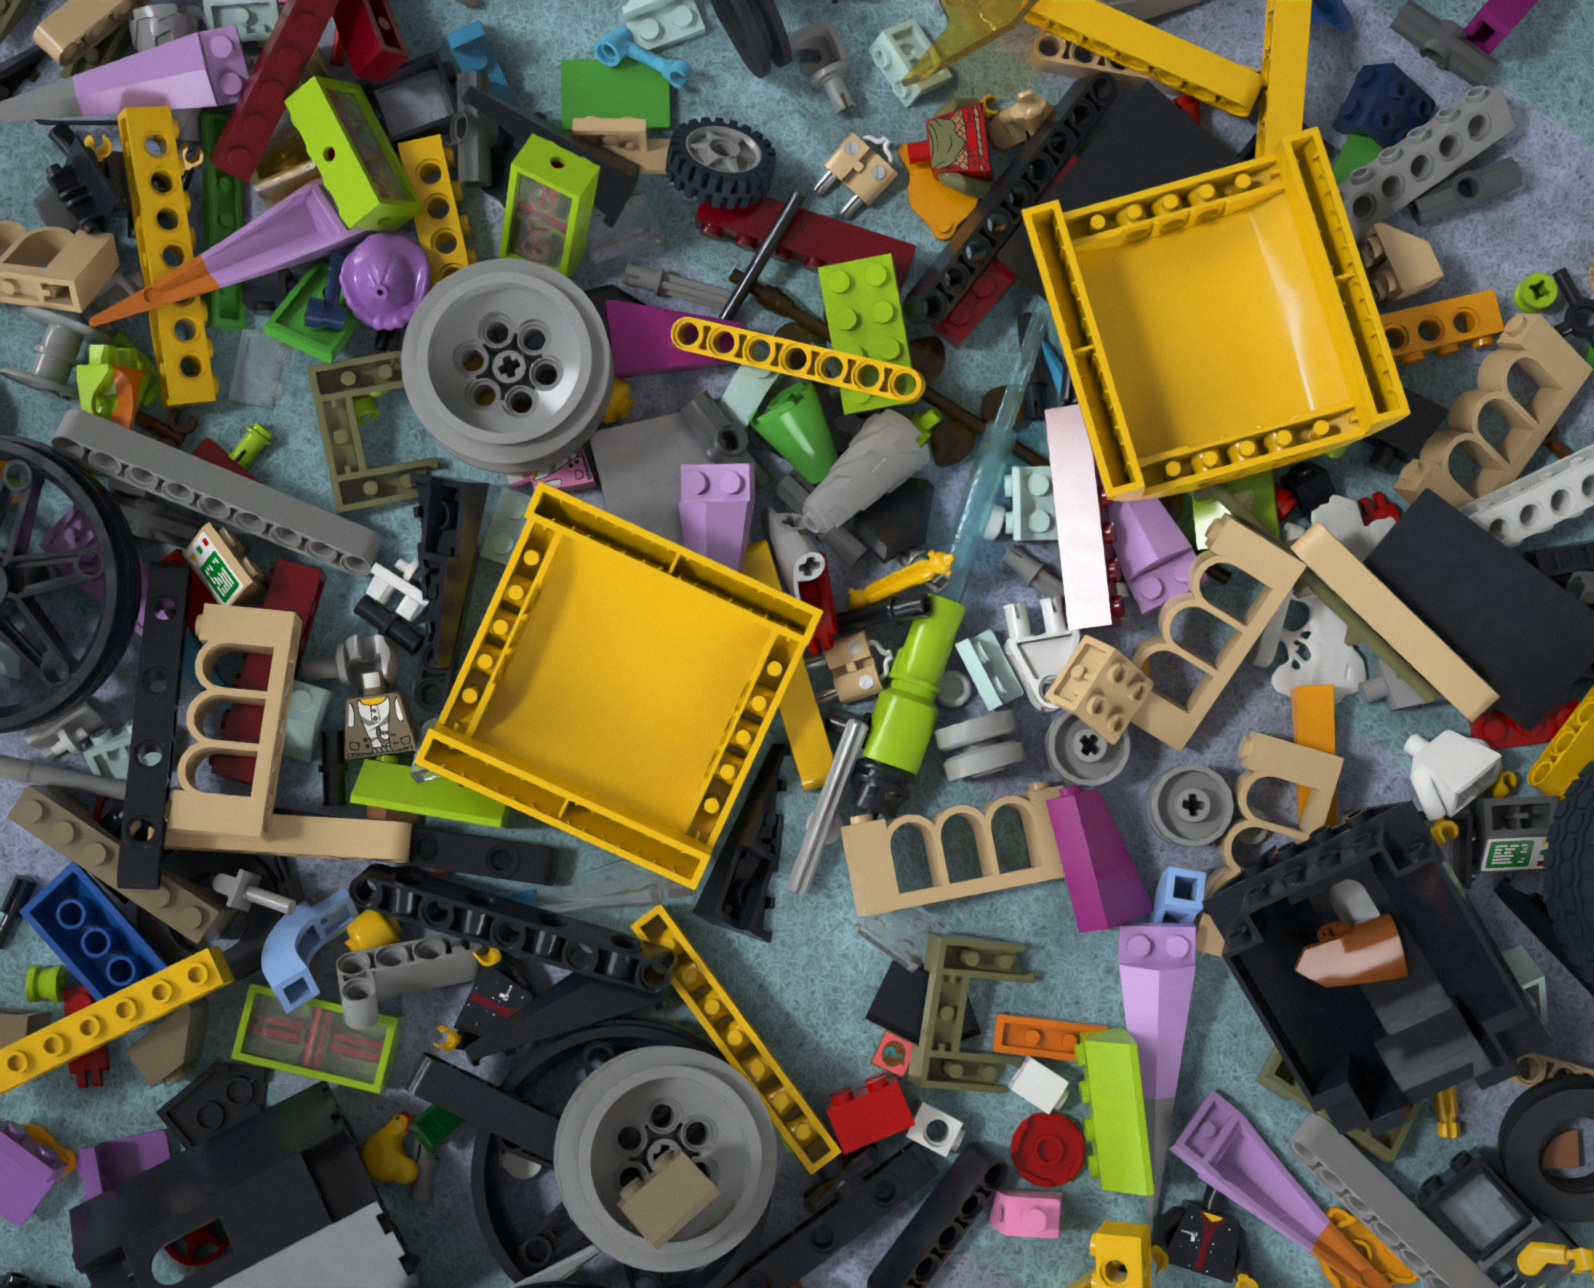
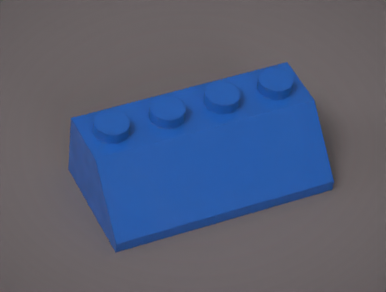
[19,862,170,1002]

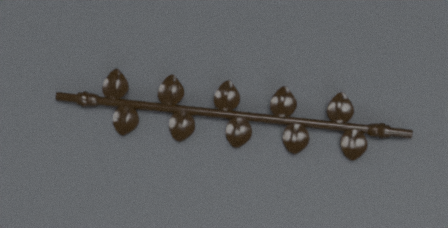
[728,268,1232,585]

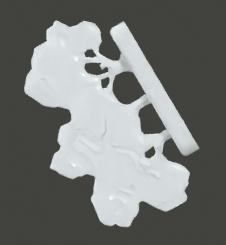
[1248,494,1397,704]

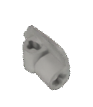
[760,505,825,600]

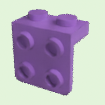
[0,1120,68,1226]
[76,1129,172,1202]

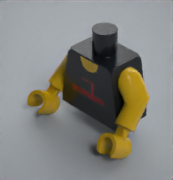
[1496,1218,1594,1288]

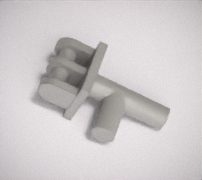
[213,869,296,915]

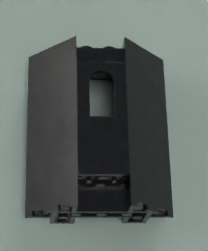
[1202,800,1553,1137]
[69,1080,421,1288]

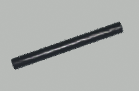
[718,190,806,321]

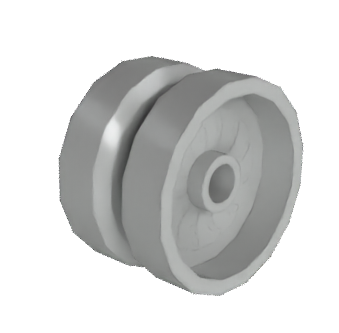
[934,709,1027,782]
[1043,711,1130,788]
[1143,764,1234,847]

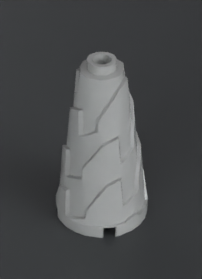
[127,3,204,153]
[802,409,930,533]

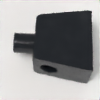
[1361,386,1450,473]

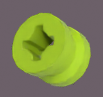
[1513,272,1558,314]
[25,965,67,1003]

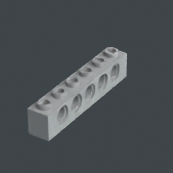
[1337,85,1516,241]

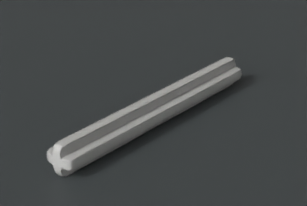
[787,719,868,895]

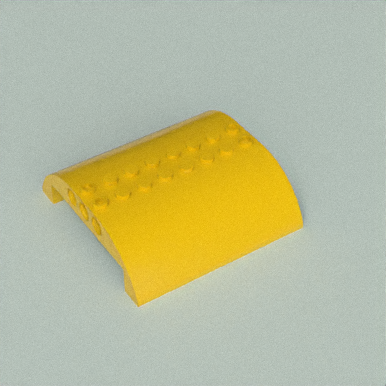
[1021,126,1411,502]
[414,481,824,890]

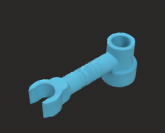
[594,26,692,88]

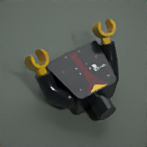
[84,134,204,239]
[433,946,539,1051]
[1151,1185,1258,1288]

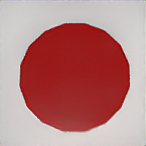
[1010,1111,1086,1188]

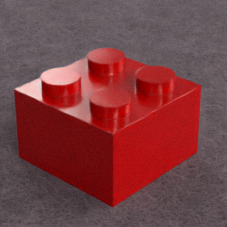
[825,1072,915,1155]

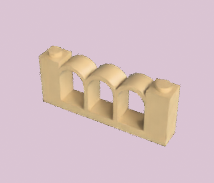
[0,221,120,313]
[1393,313,1593,509]
[1130,512,1307,752]
[164,603,303,842]
[1193,730,1344,958]
[840,780,1065,917]

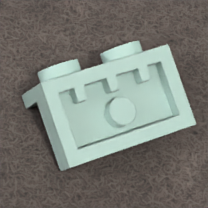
[203,0,281,47]
[622,0,706,52]
[869,18,953,108]
[1004,466,1058,541]
[480,487,532,566]
[955,629,1024,711]
[83,719,174,782]

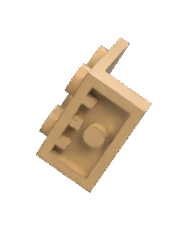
[1044,634,1154,745]

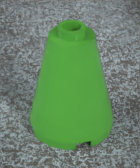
[748,380,839,484]

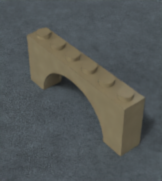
[7,785,240,944]

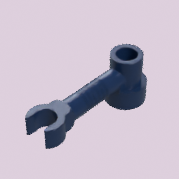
[304,250,347,330]

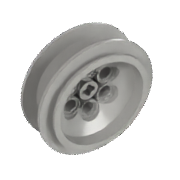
[401,258,614,474]
[553,1046,777,1272]

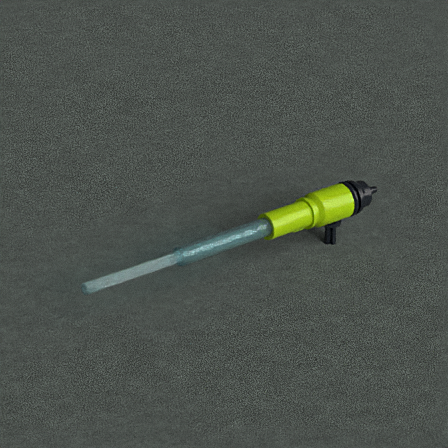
[824,295,1051,821]

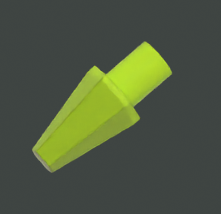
[911,407,943,446]

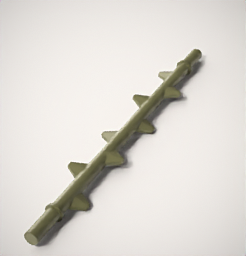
[1193,483,1438,703]

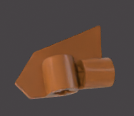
[1294,912,1408,988]

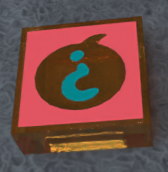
[869,1028,914,1079]

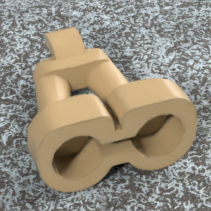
[988,88,1054,153]

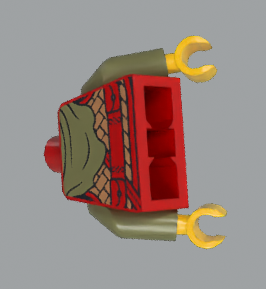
[907,94,999,199]

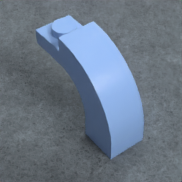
[1148,867,1206,923]
[261,888,359,1014]

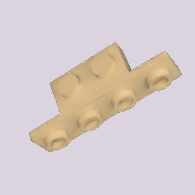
[572,116,670,174]

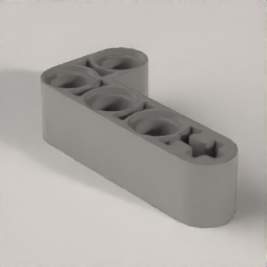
[336,934,485,1029]

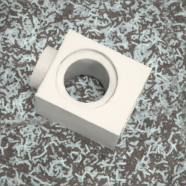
[1008,1056,1069,1114]
[904,1099,965,1157]

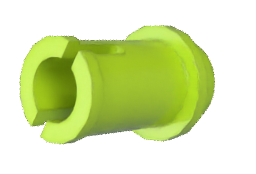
[228,421,273,470]

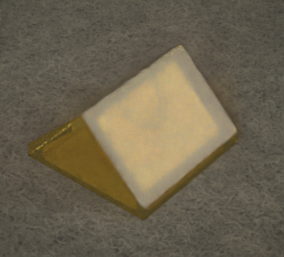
[251,134,322,207]

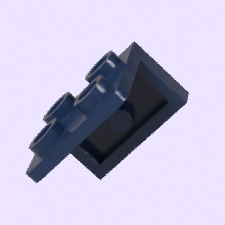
[1332,63,1435,149]

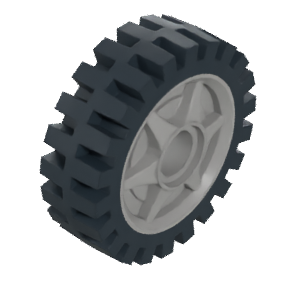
[665,117,777,209]

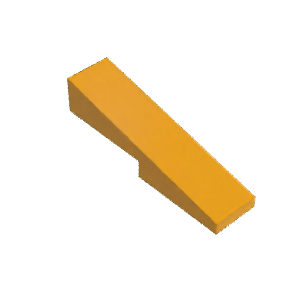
[1290,684,1337,828]

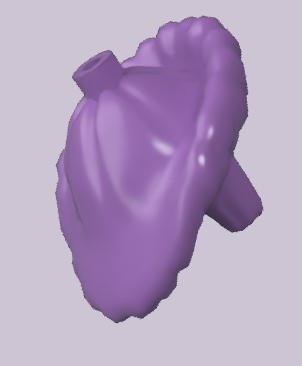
[339,231,432,330]

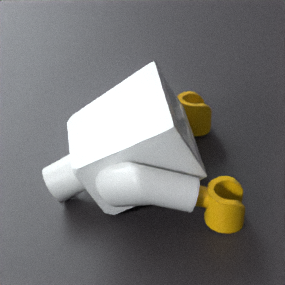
[1404,730,1517,846]

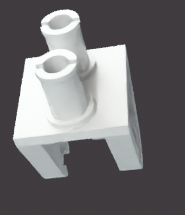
[1002,596,1080,713]

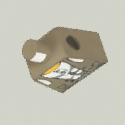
[345,671,421,760]

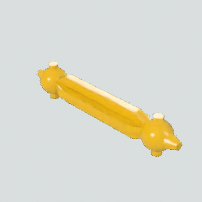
[845,550,956,609]

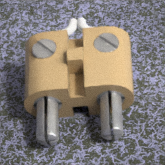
[812,132,898,220]
[803,630,894,706]

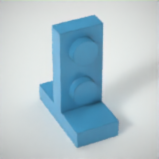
[444,20,517,104]

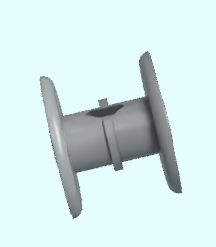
[0,306,114,405]

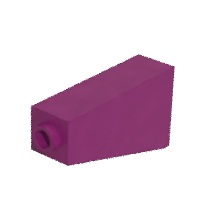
[1464,0,1539,54]
[604,300,743,378]
[1046,784,1154,933]

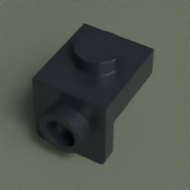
[241,268,298,316]
[1280,460,1337,524]

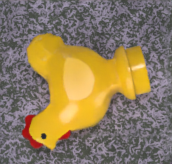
[361,1111,420,1185]

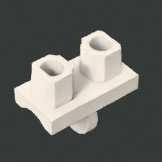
[366,557,430,623]
[25,701,105,761]

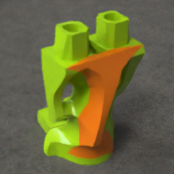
[75,344,151,473]

